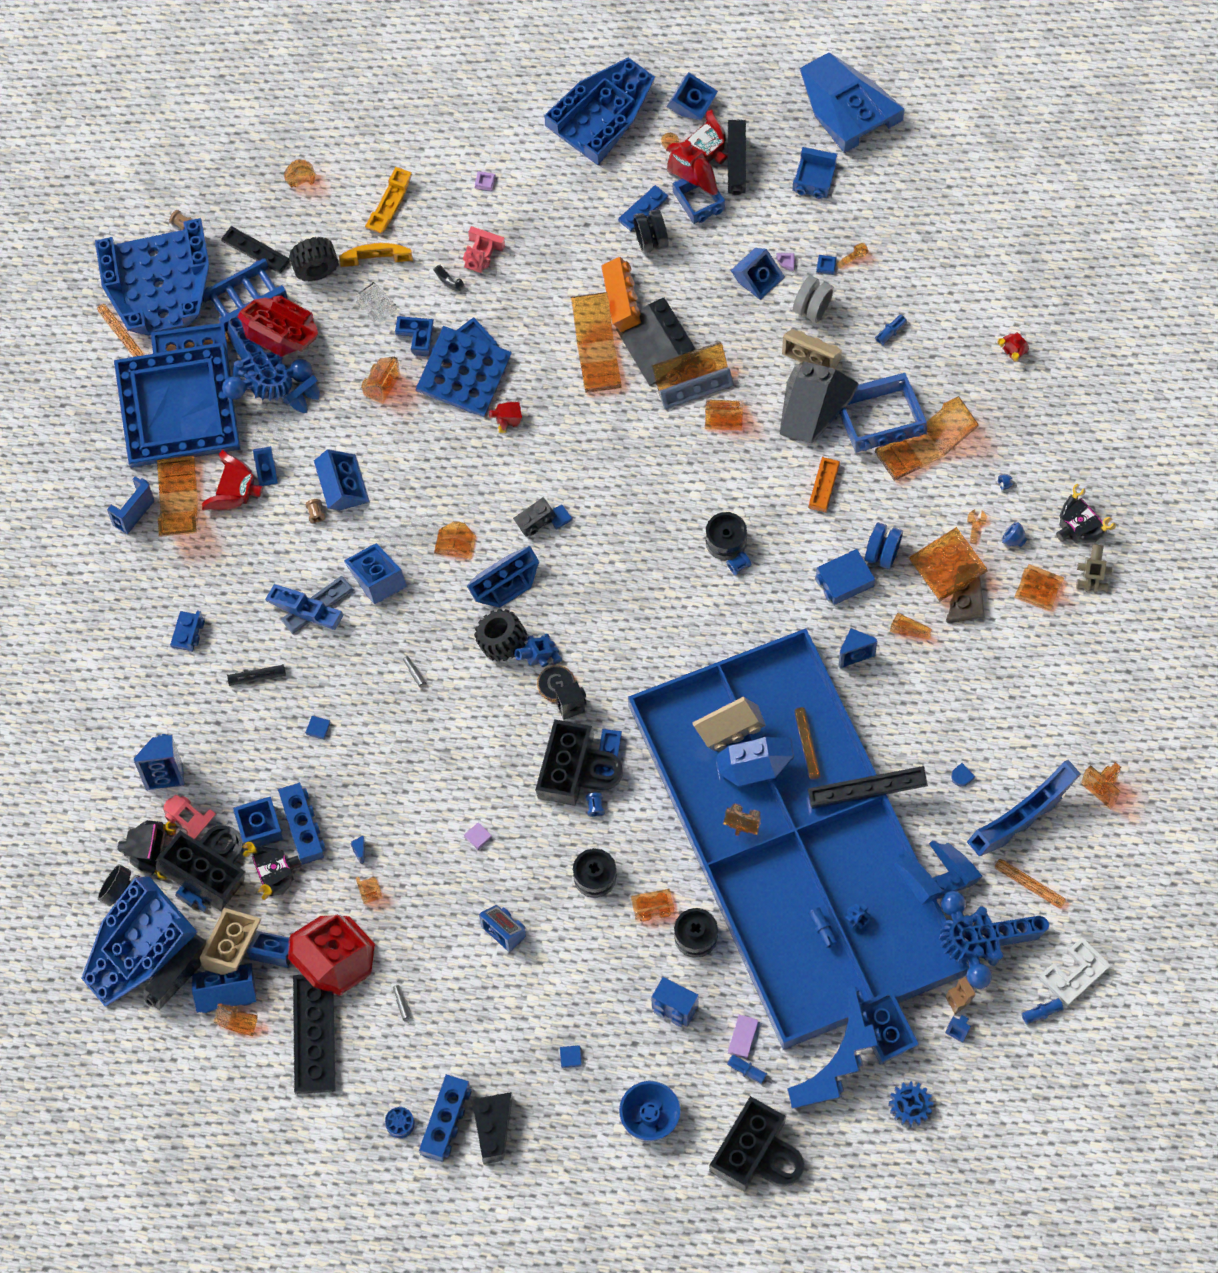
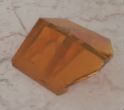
[434,521,476,559]

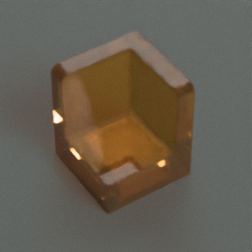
[355,877,382,904]

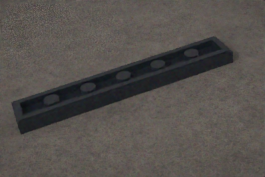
[808,766,928,809]

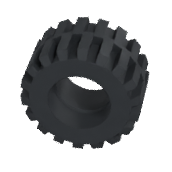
[289,237,339,282]
[474,609,527,662]

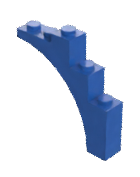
[967,760,1081,857]
[787,987,882,1109]

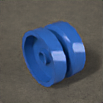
[864,522,903,570]

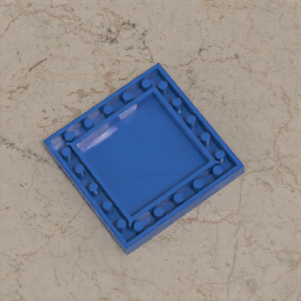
[114,342,241,468]

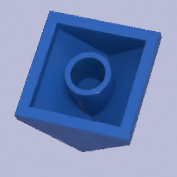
[838,628,877,668]
[247,931,290,968]

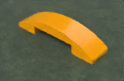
[365,166,412,234]
[339,243,413,267]

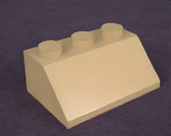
[782,329,842,369]
[693,697,766,751]
[200,908,261,975]

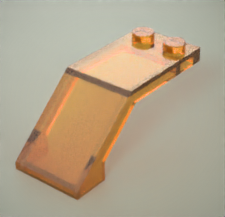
[571,292,622,393]
[875,396,979,481]
[157,456,199,537]

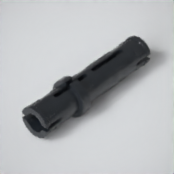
[227,664,286,686]

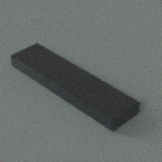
[221,226,290,274]

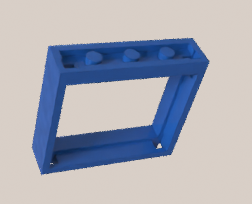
[839,373,927,453]

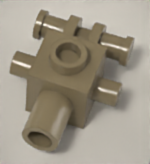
[1076,544,1112,592]

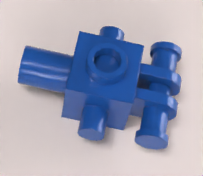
[515,634,562,667]

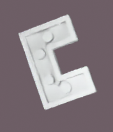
[1039,937,1111,1007]

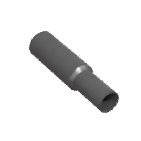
[403,656,426,687]
[393,985,411,1021]

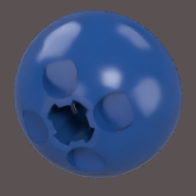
[619,1081,680,1142]

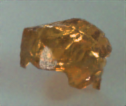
[284,159,317,188]

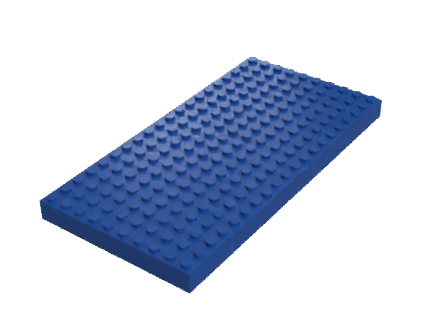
[628,628,969,1050]

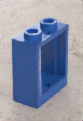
[673,178,725,224]

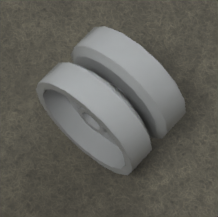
[793,275,834,323]

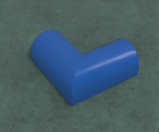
[395,316,434,356]

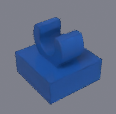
[945,1015,971,1043]

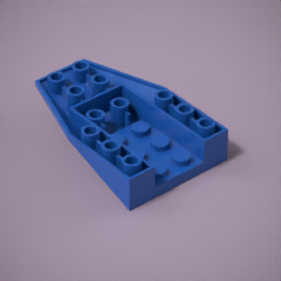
[800,52,905,153]
[544,57,655,165]
[81,876,198,1006]

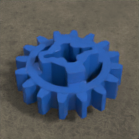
[888,1081,933,1127]

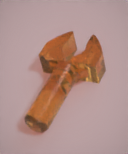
[837,243,869,269]
[967,509,987,544]

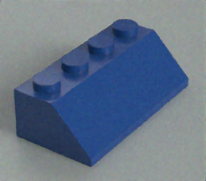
[134,734,185,790]

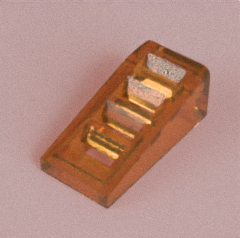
[890,613,932,639]

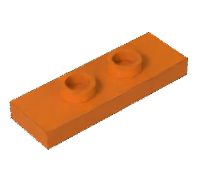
[808,457,840,512]

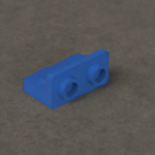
[170,610,205,651]

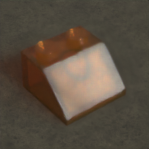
[361,356,400,404]

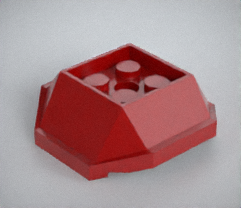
[237,296,318,357]
[288,914,375,995]

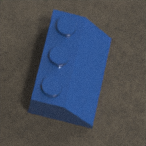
[314,449,370,511]
[192,963,256,1013]

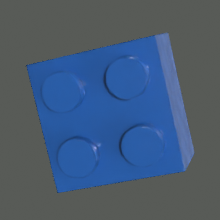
[233,796,284,851]
[651,977,699,1027]

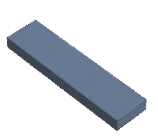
[659,367,734,409]
[281,576,354,634]

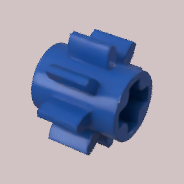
[845,903,871,929]

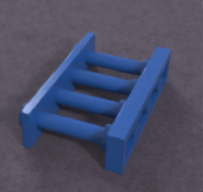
[203,258,288,332]

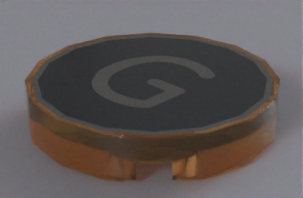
[537,665,575,702]

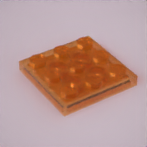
[908,527,988,602]

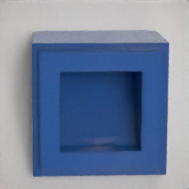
[351,836,365,864]

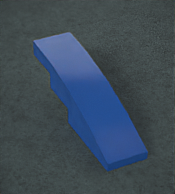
[265,584,344,630]

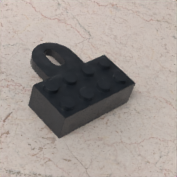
[535,719,623,806]
[156,825,246,911]
[709,1096,804,1192]

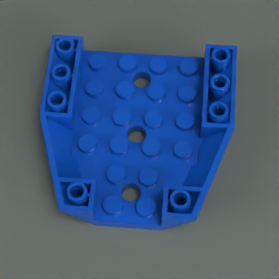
[95,218,209,336]

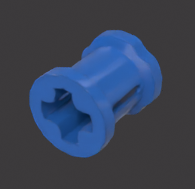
[726,551,751,575]
[585,792,605,817]

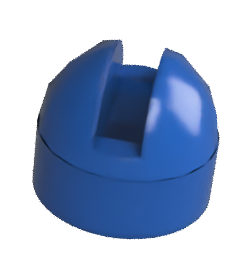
[998,474,1013,490]

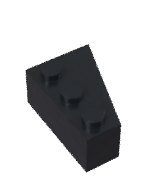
[472,1092,513,1165]

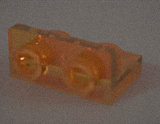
[631,889,674,922]

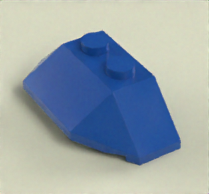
[467,546,539,608]
[716,737,794,787]

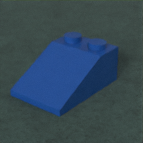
[344,543,407,604]
[861,989,919,1065]

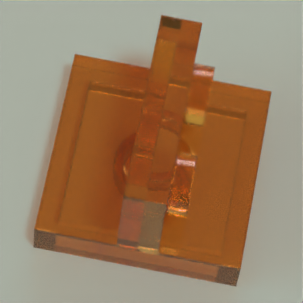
[705,399,743,431]
[1014,564,1064,612]
[1081,762,1121,810]

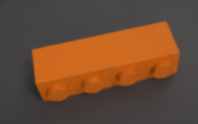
[601,256,640,332]

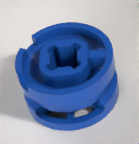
[385,1107,415,1138]

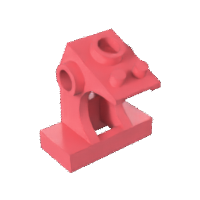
[463,226,505,273]
[163,794,216,839]

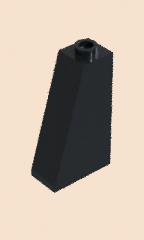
[727,120,746,195]
[144,934,206,1010]

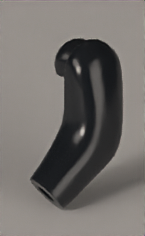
[433,265,464,292]

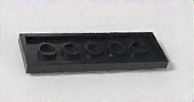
[293,975,336,1094]

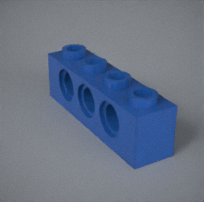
[278,782,326,865]
[419,1074,472,1162]

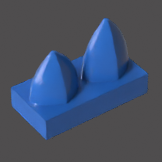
[282,375,320,413]

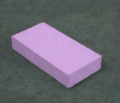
[728,1014,758,1059]

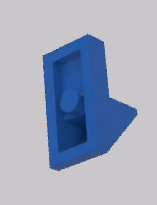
[253,446,278,486]

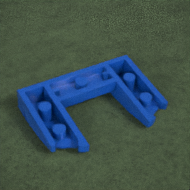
[894,840,982,905]

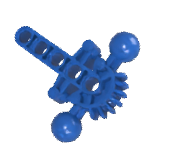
[222,317,313,401]
[939,891,1049,989]

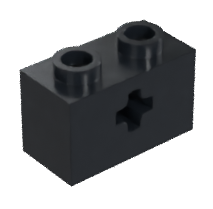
[555,681,587,720]

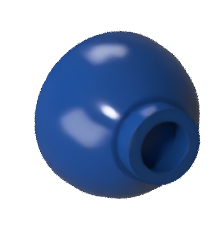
[1002,522,1027,547]

